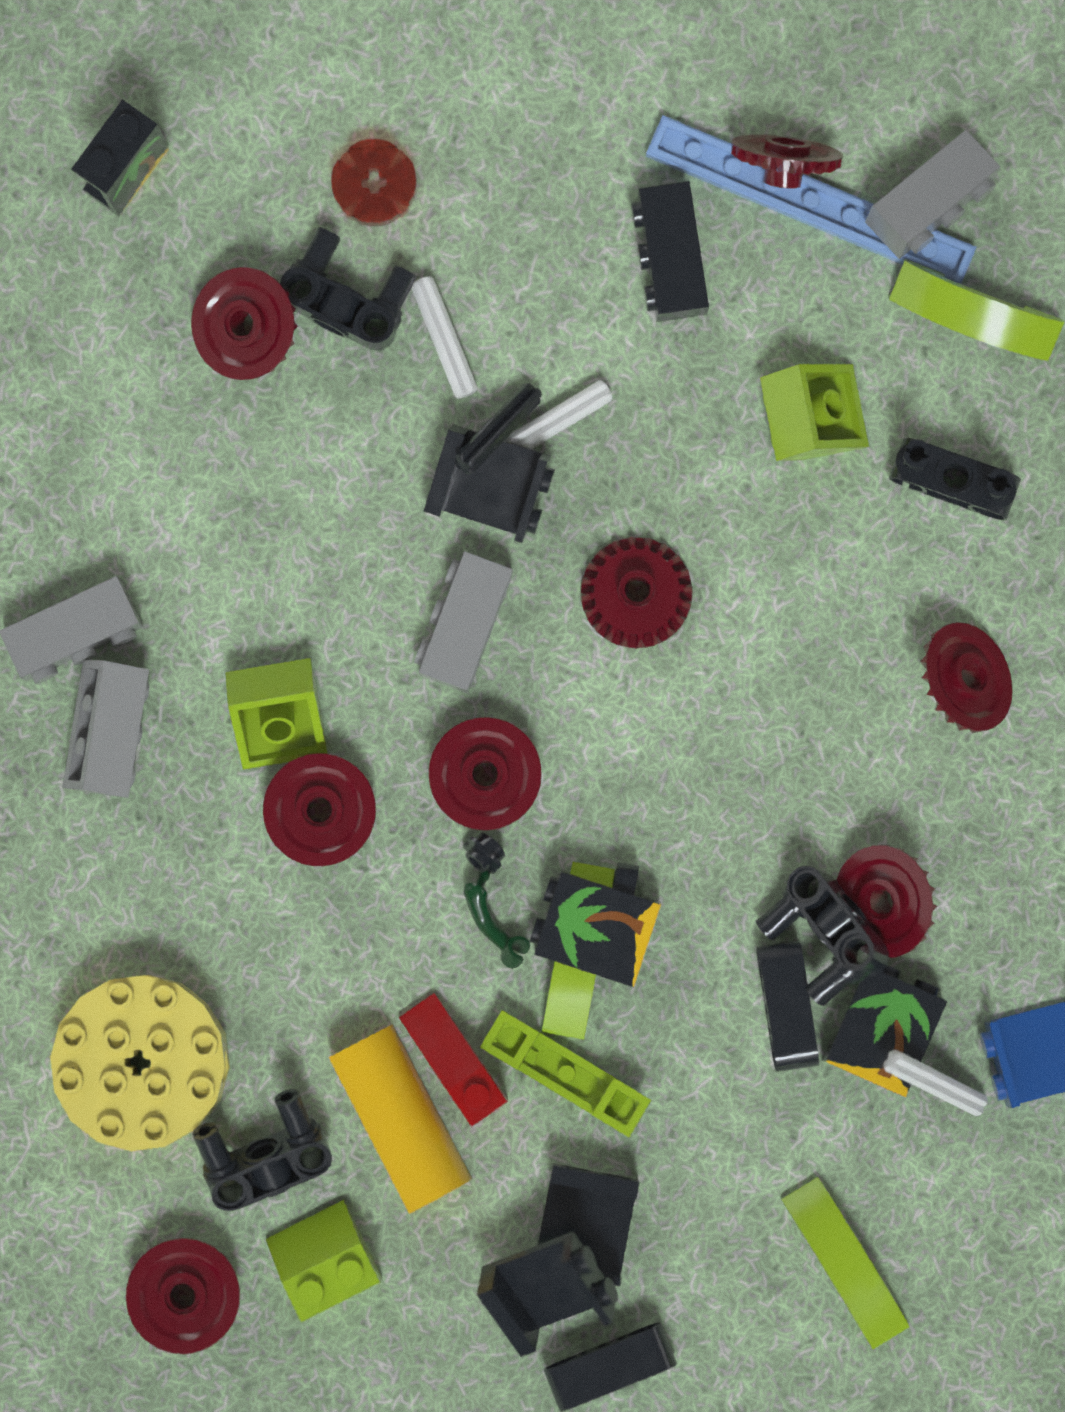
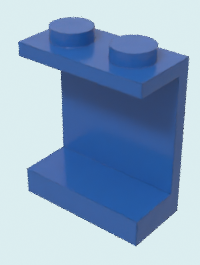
[980,1001,1065,1108]

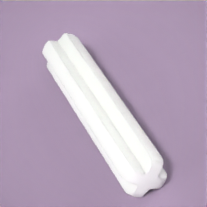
[412,276,477,399]
[505,380,612,449]
[884,1050,988,1116]

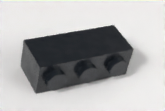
[631,181,709,322]

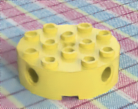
[50,975,230,1151]

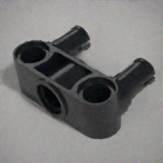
[280,227,416,351]
[889,438,1021,521]
[756,866,889,1007]
[192,1088,332,1211]

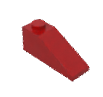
[399,993,508,1127]

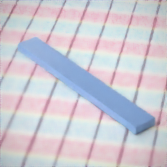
[646,115,977,284]

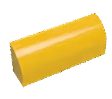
[328,1024,472,1214]

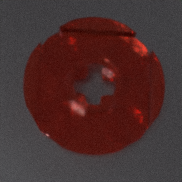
[331,139,417,227]

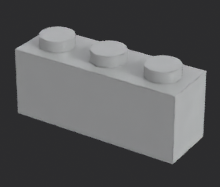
[865,130,1001,259]
[414,551,513,694]
[0,576,143,684]
[62,660,149,798]

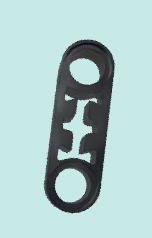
[756,941,819,1072]
[543,1322,677,1411]

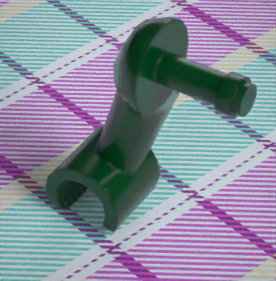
[463,870,530,969]

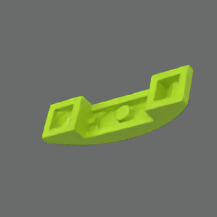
[889,259,1065,361]
[541,861,615,1040]
[480,1010,652,1138]
[781,1176,910,1350]

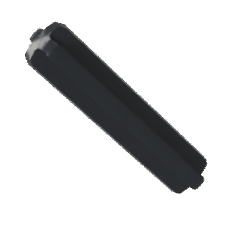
[455,383,542,475]

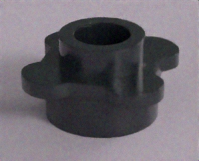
[463,832,505,874]

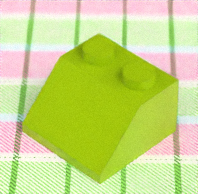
[760,364,869,461]
[225,658,328,770]
[266,1199,382,1322]

